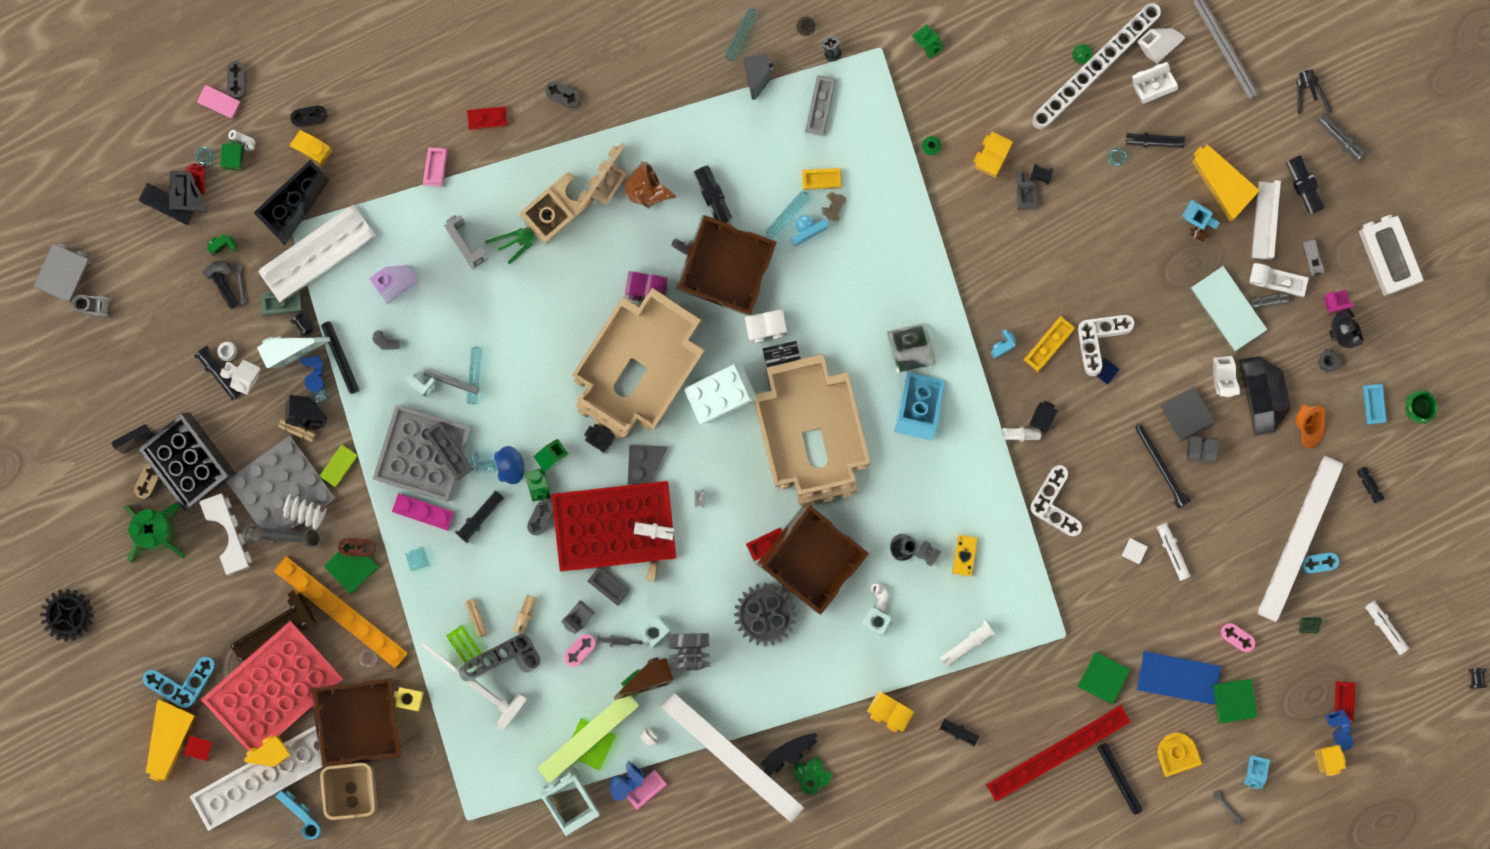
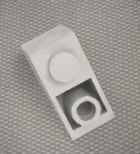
[1137,28,1185,63]

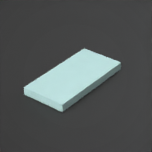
[1191,266,1267,352]

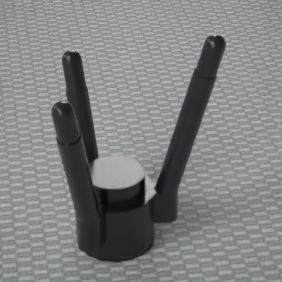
[1296,70,1332,114]

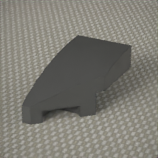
[1017,170,1037,209]

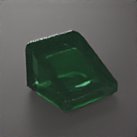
[1299,617,1322,633]

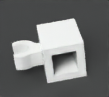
[220,360,260,395]

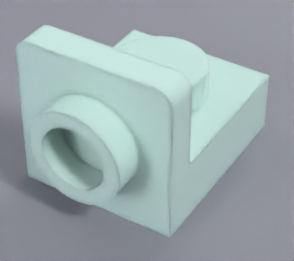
[405,373,436,397]

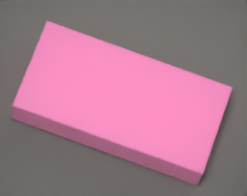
[197,85,241,119]
[423,147,448,187]
[627,770,667,810]

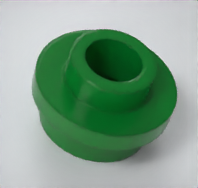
[922,136,941,156]

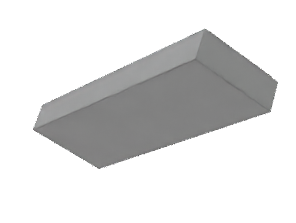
[805,75,836,136]

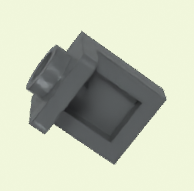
[561,600,595,634]

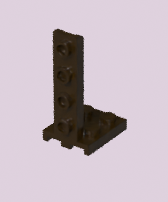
[230,590,320,662]

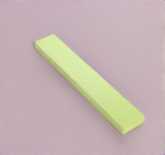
[537,696,639,783]

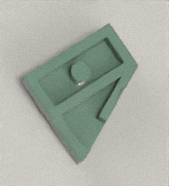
[261,290,302,316]

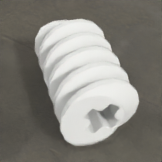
[283,494,327,530]

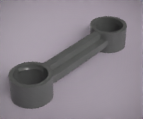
[243,523,322,548]

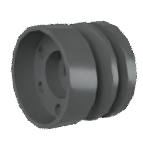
[668,633,711,671]

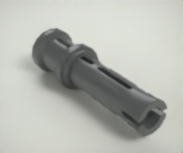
[1316,113,1368,163]

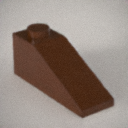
[614,657,674,700]

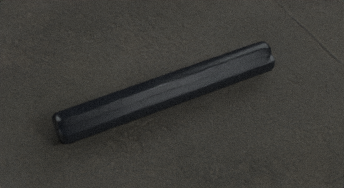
[321,321,359,394]
[1097,743,1143,815]

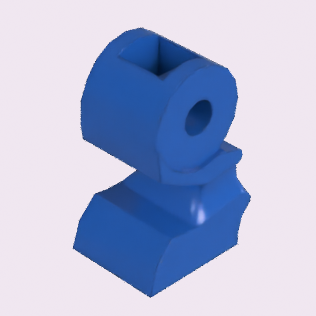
[300,355,325,394]
[1324,710,1354,750]
[609,760,645,801]

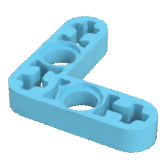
[143,657,216,708]

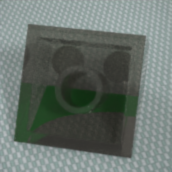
[887,323,935,373]

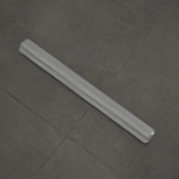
[1193,0,1258,99]

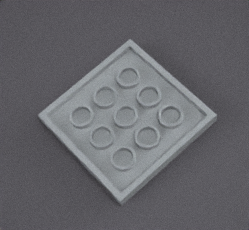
[373,405,471,502]
[227,436,336,544]

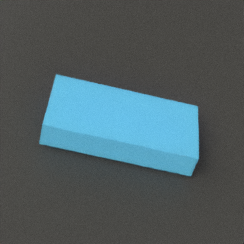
[1362,384,1387,425]

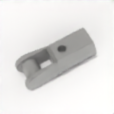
[1303,240,1324,276]

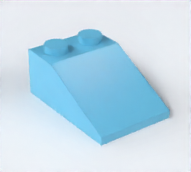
[894,372,945,441]

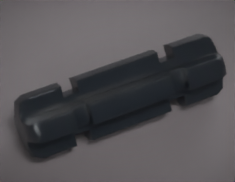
[212,273,239,309]
[1357,466,1384,503]

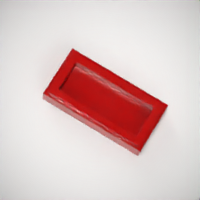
[1334,681,1356,722]

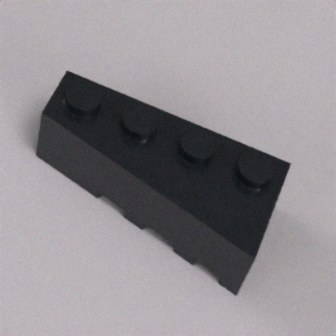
[253,160,329,246]

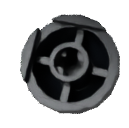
[1329,308,1364,348]

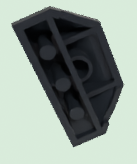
[1240,356,1291,436]

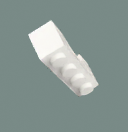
[200,493,252,576]

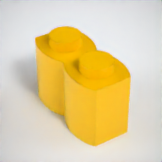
[973,131,1013,178]
[867,691,914,733]

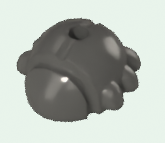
[1317,349,1341,373]

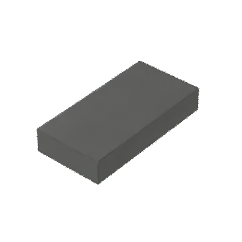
[587,567,630,606]

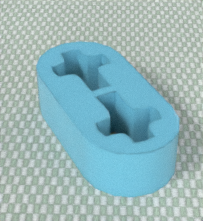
[1301,553,1339,574]

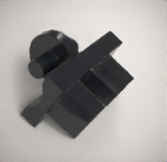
[762,341,801,367]

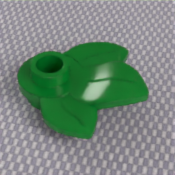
[793,757,832,795]

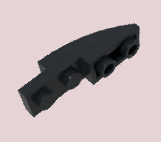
[760,733,818,777]

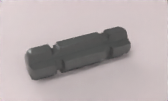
[1250,293,1289,309]

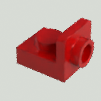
[184,163,206,194]

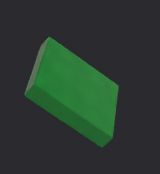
[323,542,379,594]
[1077,652,1130,705]
[1212,679,1257,724]

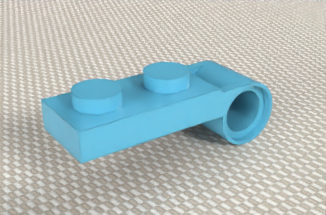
[275,790,322,840]

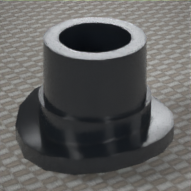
[890,534,917,561]

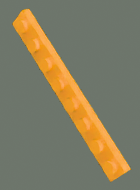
[274,556,408,668]

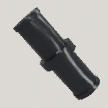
[939,718,980,747]

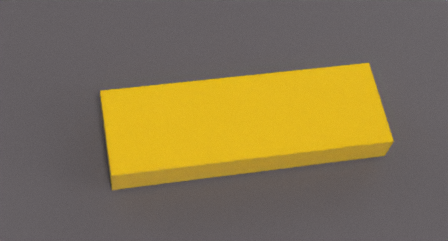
[1023,316,1075,373]

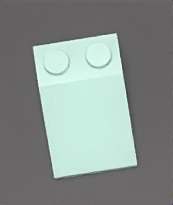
[257,336,331,369]

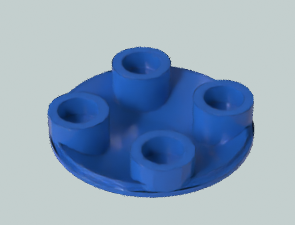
[494,446,525,484]

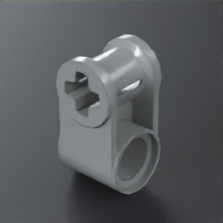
[72,295,112,318]

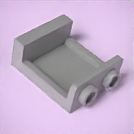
[444,215,488,270]
[34,243,91,304]

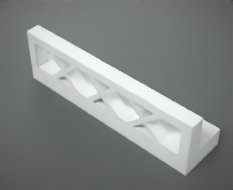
[1251,180,1281,261]

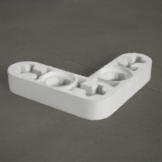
[1078,315,1134,376]
[1030,465,1082,537]

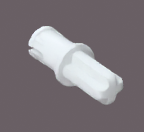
[1002,427,1041,442]

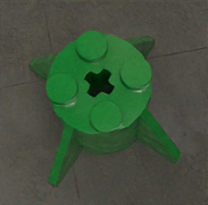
[124,502,186,563]

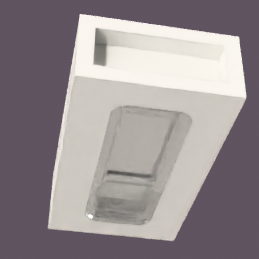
[1359,215,1424,296]

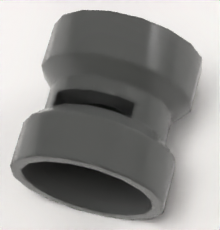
[915,540,942,567]

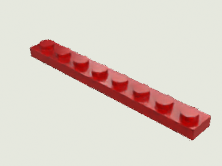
[986,705,1131,802]

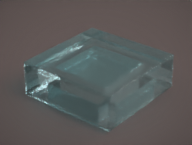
[405,547,430,572]

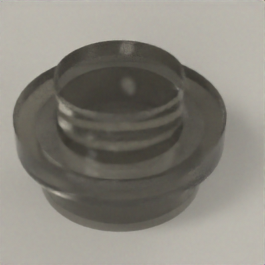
[796,17,816,36]

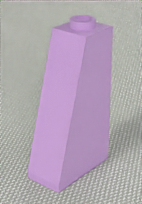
[369,265,418,303]

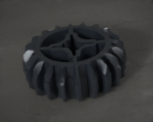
[40,589,94,642]

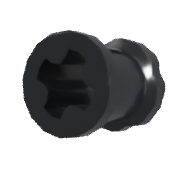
[822,36,842,62]
[1030,163,1053,185]
[290,311,316,337]
[1468,668,1488,689]

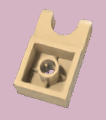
[519,172,594,245]

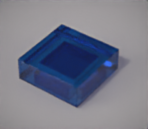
[1094,357,1120,385]

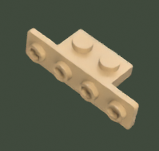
[577,143,627,208]

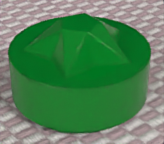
[1072,44,1092,64]

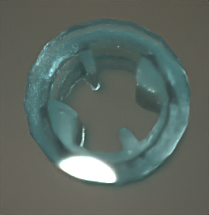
[195,147,213,166]
[1108,148,1126,166]
[310,389,330,405]

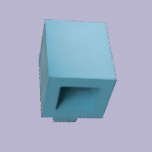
[1182,199,1220,230]

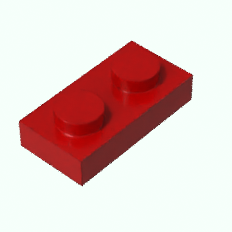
[467,106,508,130]
[746,527,783,562]

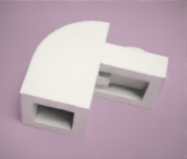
[1213,356,1240,397]

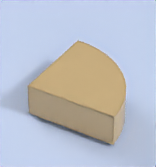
[646,562,658,582]

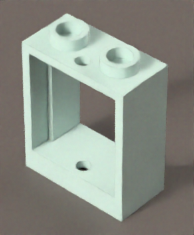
[541,772,600,836]

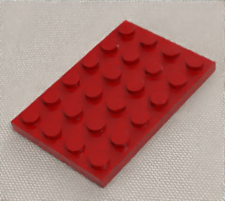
[551,481,677,572]

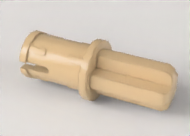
[513,595,537,634]

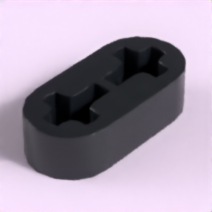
[290,105,328,128]

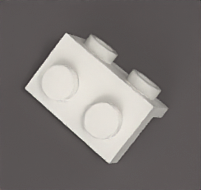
[1132,62,1178,104]

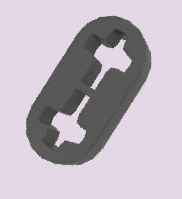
[227,61,246,99]
[545,81,580,108]
[527,500,553,536]

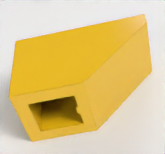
[244,735,292,767]

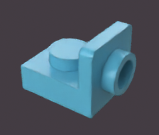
[991,329,1016,360]
[1244,755,1270,789]

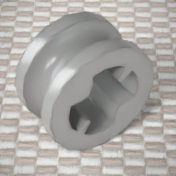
[694,490,704,507]

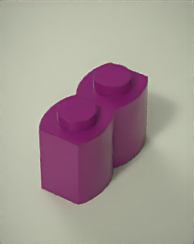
[625,271,668,302]

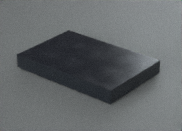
[111,424,157,454]

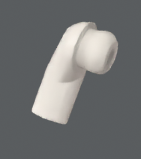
[228,130,256,151]
[871,583,889,612]

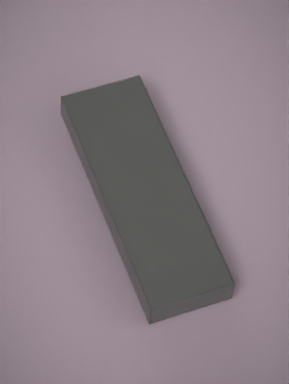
[425,421,474,481]

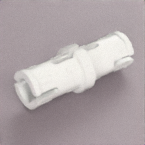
[634,522,674,540]

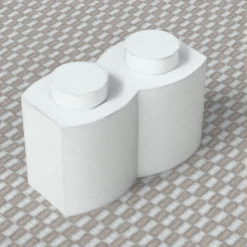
[744,309,787,344]

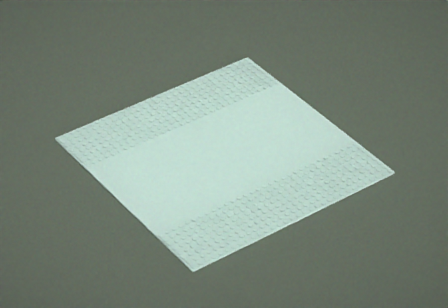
[292,48,1066,820]

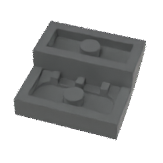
[1161,387,1215,442]

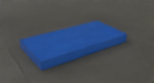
[1136,651,1221,705]

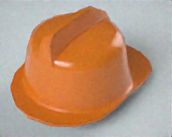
[1295,405,1325,449]

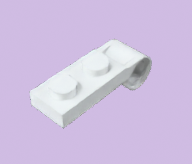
[1249,263,1309,297]

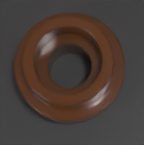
[1190,226,1209,242]

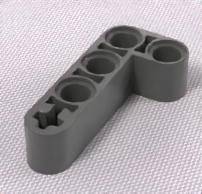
[459,634,540,681]

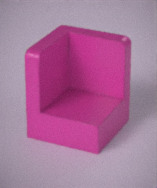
[1323,290,1354,315]

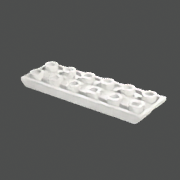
[258,205,376,303]

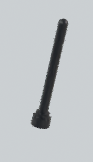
[1135,424,1191,509]

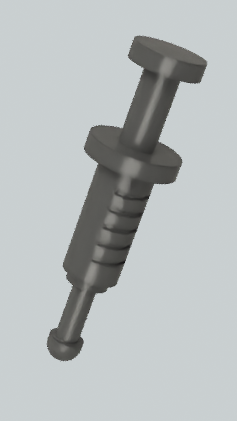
[597,635,643,647]

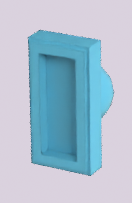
[791,215,828,246]

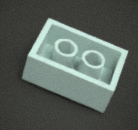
[684,363,757,424]

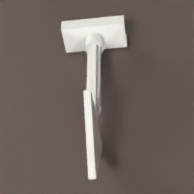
[421,642,527,731]

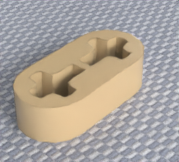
[134,464,160,499]

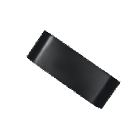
[138,183,195,225]

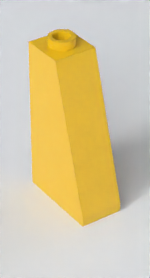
[1192,144,1260,222]
[146,699,197,782]

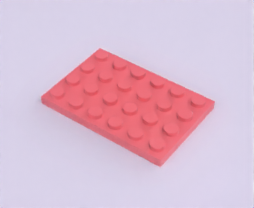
[201,620,343,751]

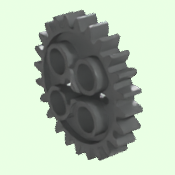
[734,583,797,647]

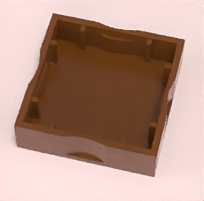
[675,215,777,316]
[756,503,869,615]
[311,678,401,768]

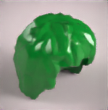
[1405,389,1438,424]

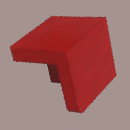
[184,736,212,761]

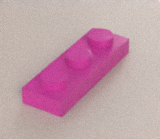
[392,493,454,531]

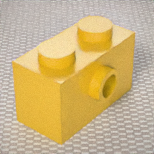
[1314,745,1346,776]

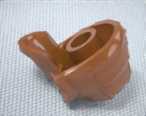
[625,161,676,209]

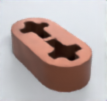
[338,538,376,557]

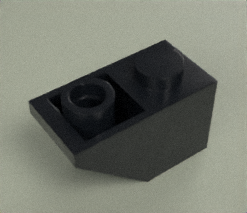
[285,395,327,429]

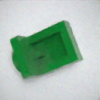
[912,24,944,59]
[206,234,238,256]
[525,468,551,502]

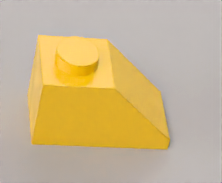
[289,130,332,167]

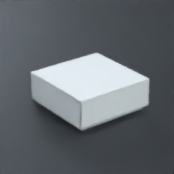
[1121,538,1148,565]

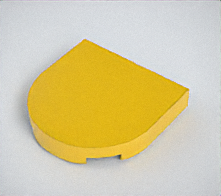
[1157,733,1202,777]

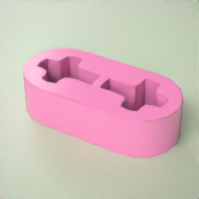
[1220,623,1255,652]
[564,634,596,667]

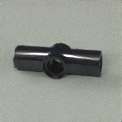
[1286,155,1326,215]
[693,165,733,222]

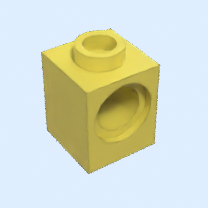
[394,687,424,711]

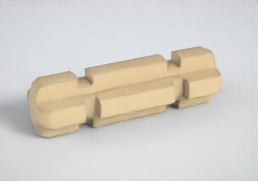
[278,418,316,442]
[465,599,488,637]

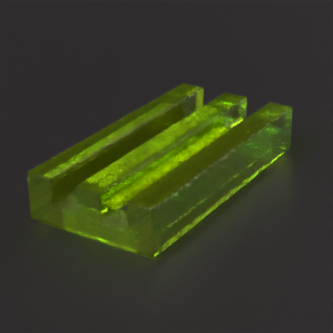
[446,625,482,663]

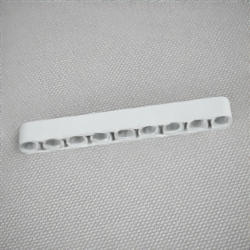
[1032,3,1161,130]
[1258,456,1343,622]
[660,692,804,823]

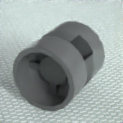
[1187,436,1218,464]

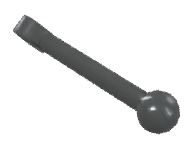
[235,265,247,306]
[1213,790,1242,825]

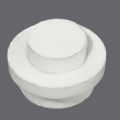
[217,342,237,361]
[640,728,658,747]

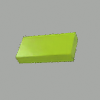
[320,444,358,487]

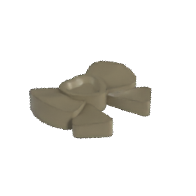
[822,192,846,222]

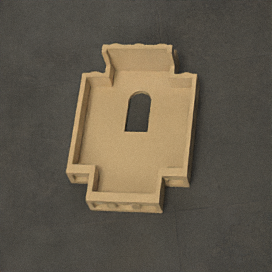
[572,288,706,439]
[754,354,870,506]

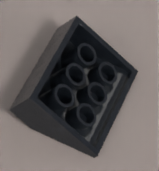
[139,412,236,511]

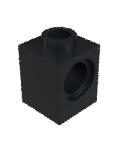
[1029,401,1058,433]
[584,424,615,454]

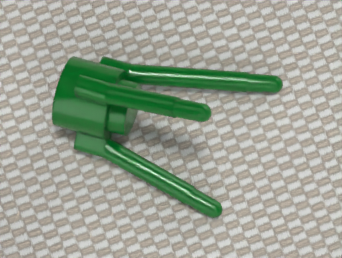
[485,227,535,264]

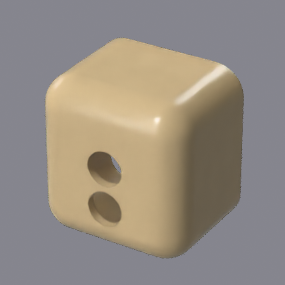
[320,763,378,820]

